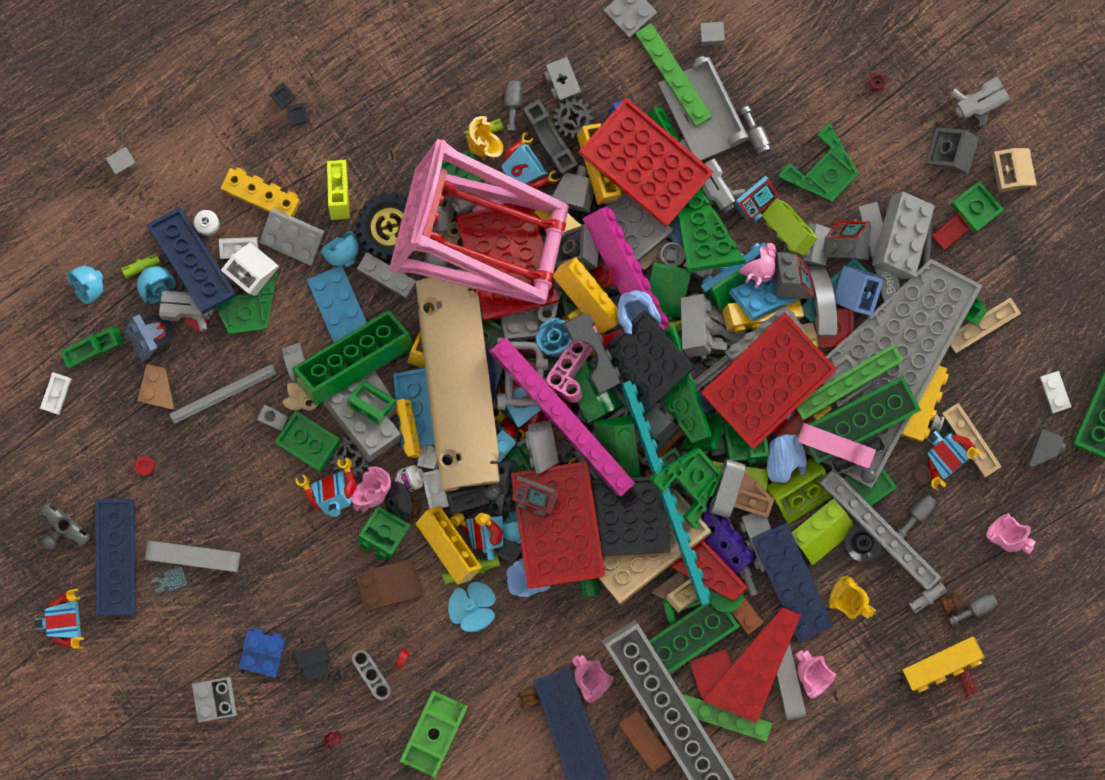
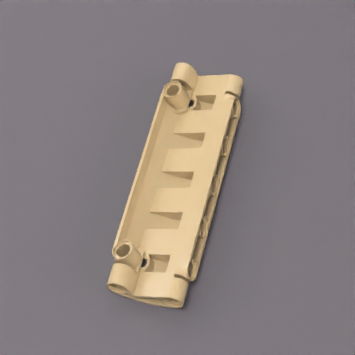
[416,271,500,491]

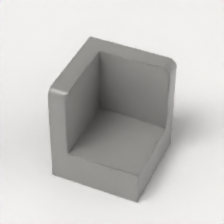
[701,22,725,46]
[106,147,138,174]

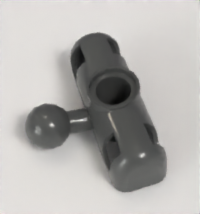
[830,435,886,483]
[485,459,517,517]
[39,502,91,551]

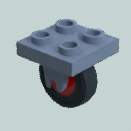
[124,314,173,362]

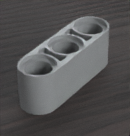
[709,459,745,518]
[352,650,391,700]

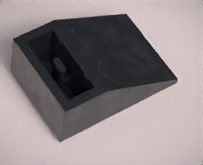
[442,458,490,515]

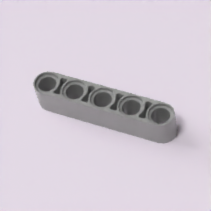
[145,541,241,572]
[776,644,806,721]

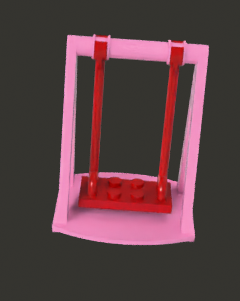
[389,139,569,304]

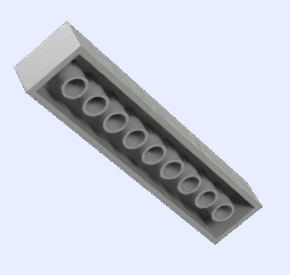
[602,620,735,780]

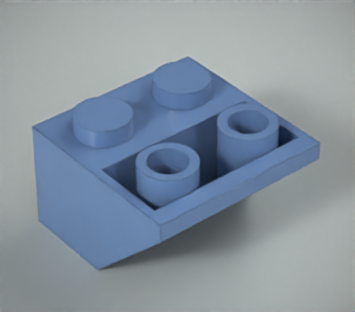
[834,265,884,316]

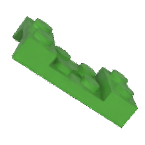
[400,690,468,778]

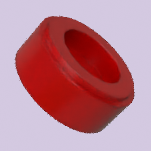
[135,456,155,476]
[395,648,409,669]

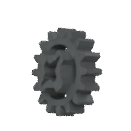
[553,97,594,140]
[330,437,369,478]

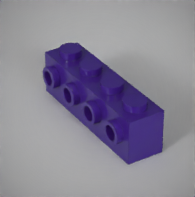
[700,499,755,575]

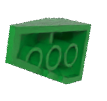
[556,350,624,423]
[593,415,641,478]

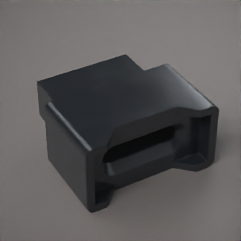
[293,641,331,682]

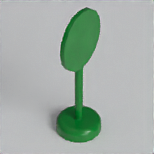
[663,590,744,624]

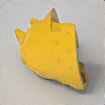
[467,116,503,161]
[829,576,876,619]

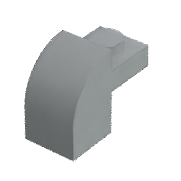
[282,343,305,383]

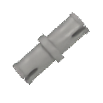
[909,582,947,614]

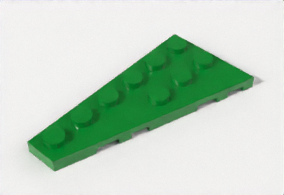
[678,187,746,273]
[663,326,712,443]

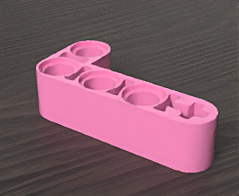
[547,326,597,403]
[797,423,876,468]

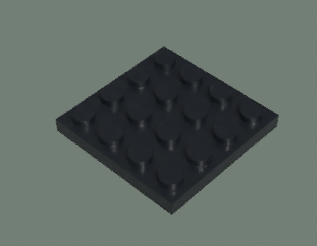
[588,310,696,417]
[591,476,671,557]

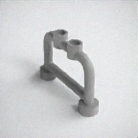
[497,338,548,410]

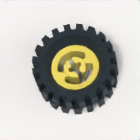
[356,192,413,262]

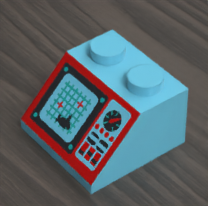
[734,176,779,223]

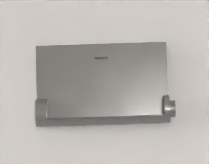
[658,56,749,161]

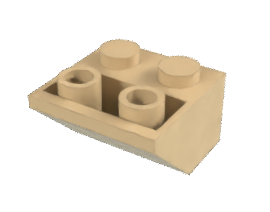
[992,148,1037,193]

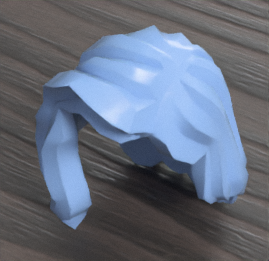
[618,290,661,334]
[766,434,807,482]
[506,558,550,597]

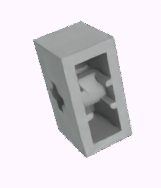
[544,57,581,103]

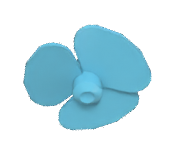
[448,582,496,632]

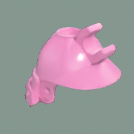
[739,243,776,288]
[351,467,391,513]
[986,513,1035,554]
[795,650,837,698]
[572,655,614,703]

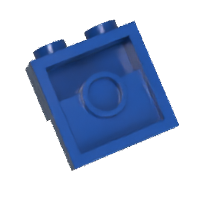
[238,628,286,678]

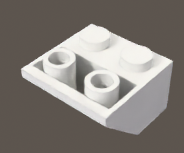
[221,242,279,296]

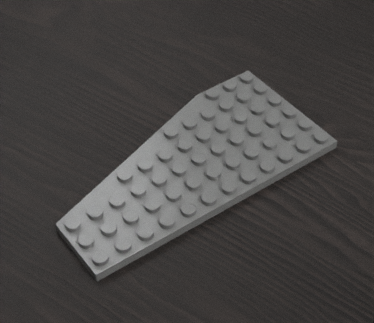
[770,259,982,489]

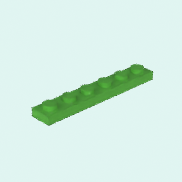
[635,23,712,127]
[796,344,904,420]
[682,694,772,742]

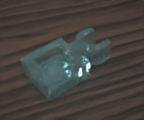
[152,567,188,592]

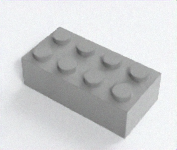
[872,191,935,279]
[323,380,401,463]

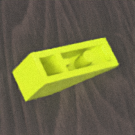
[327,160,350,220]

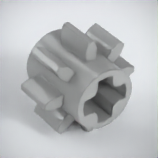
[556,439,574,464]

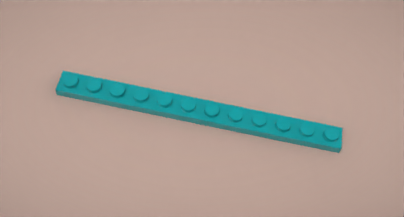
[620,381,711,605]

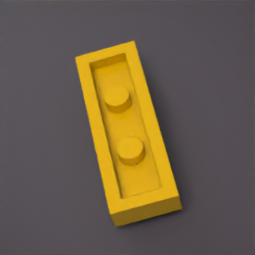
[396,399,422,458]

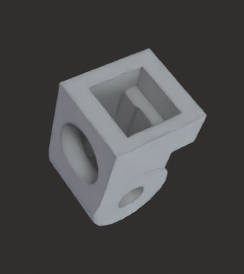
[256,405,289,431]

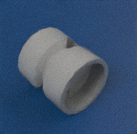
[657,242,685,267]

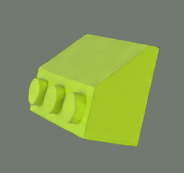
[767,458,833,525]
[792,498,855,566]

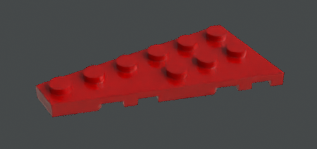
[669,540,748,602]
[703,608,801,723]

